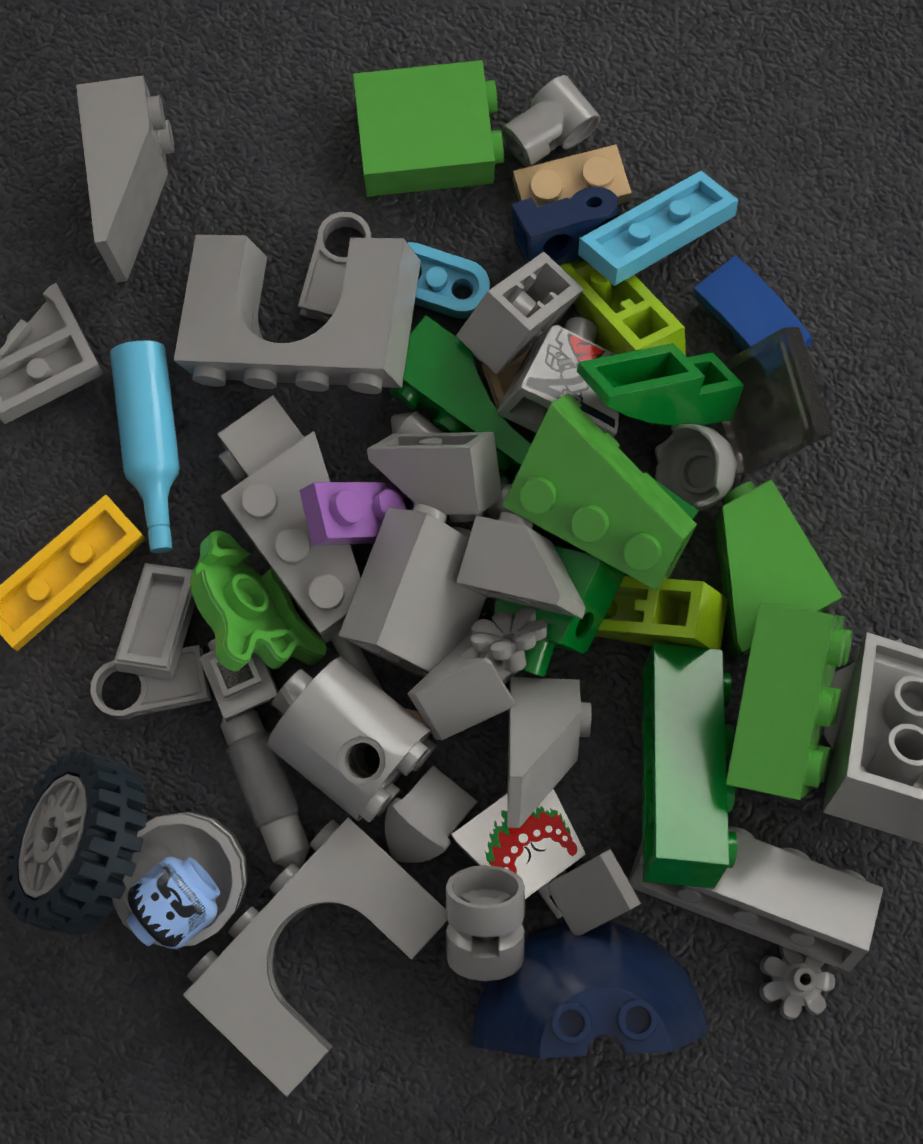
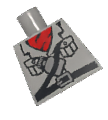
[497,317,619,437]

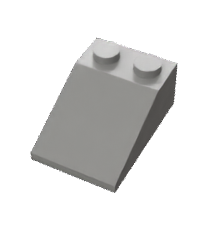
[76,75,174,283]
[823,632,923,843]

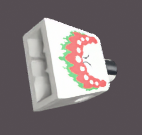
[451,789,586,919]

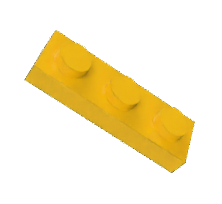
[0,495,146,651]

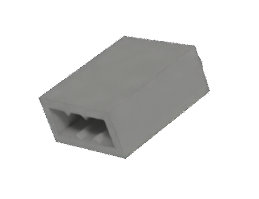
[338,504,487,677]

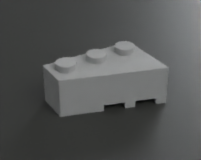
[221,431,361,644]

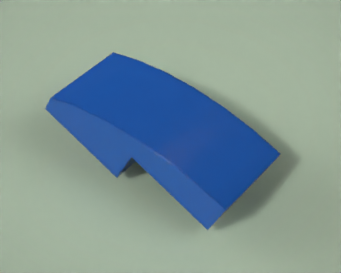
[694,255,813,376]

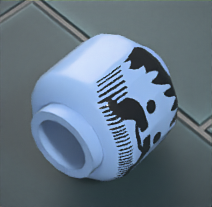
[126,857,220,949]

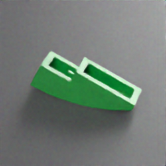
[576,343,744,426]

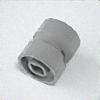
[446,865,525,981]

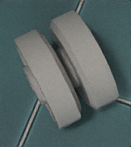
[112,812,248,947]

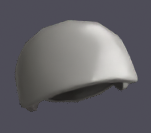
[655,424,737,510]

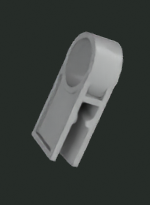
[298,212,372,322]
[90,645,212,719]

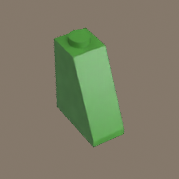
[715,479,843,660]

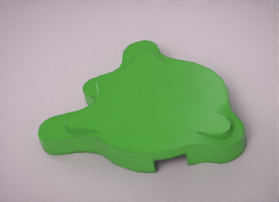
[190,530,327,671]

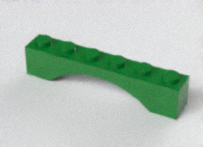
[388,315,699,520]

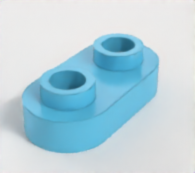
[408,242,490,319]

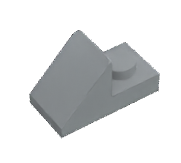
[407,631,518,740]
[548,849,641,936]

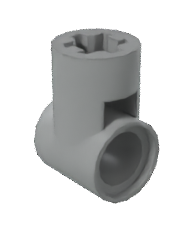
[502,75,601,167]

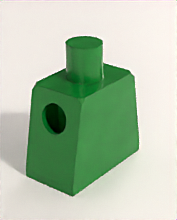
[494,546,625,678]

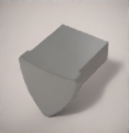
[385,765,478,863]

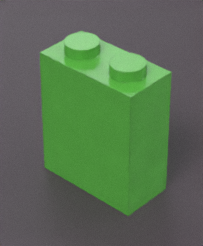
[353,60,504,197]

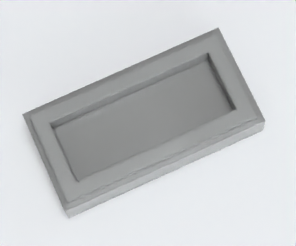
[114,563,196,680]

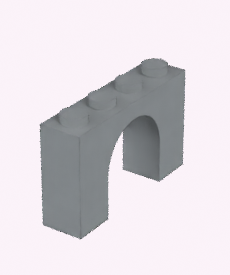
[174,235,421,394]
[183,817,448,1097]

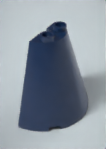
[473,922,708,1058]

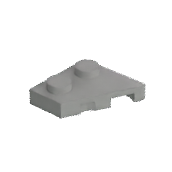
[0,283,104,424]

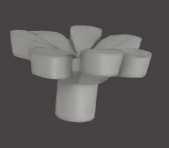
[470,607,547,672]
[759,946,835,1020]

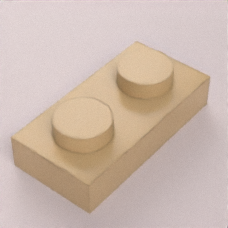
[512,144,631,206]

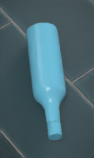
[110,341,180,553]

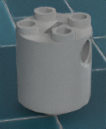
[266,656,437,823]

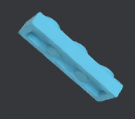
[578,171,738,286]

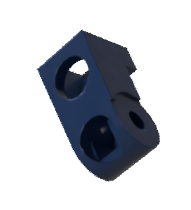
[511,187,619,266]

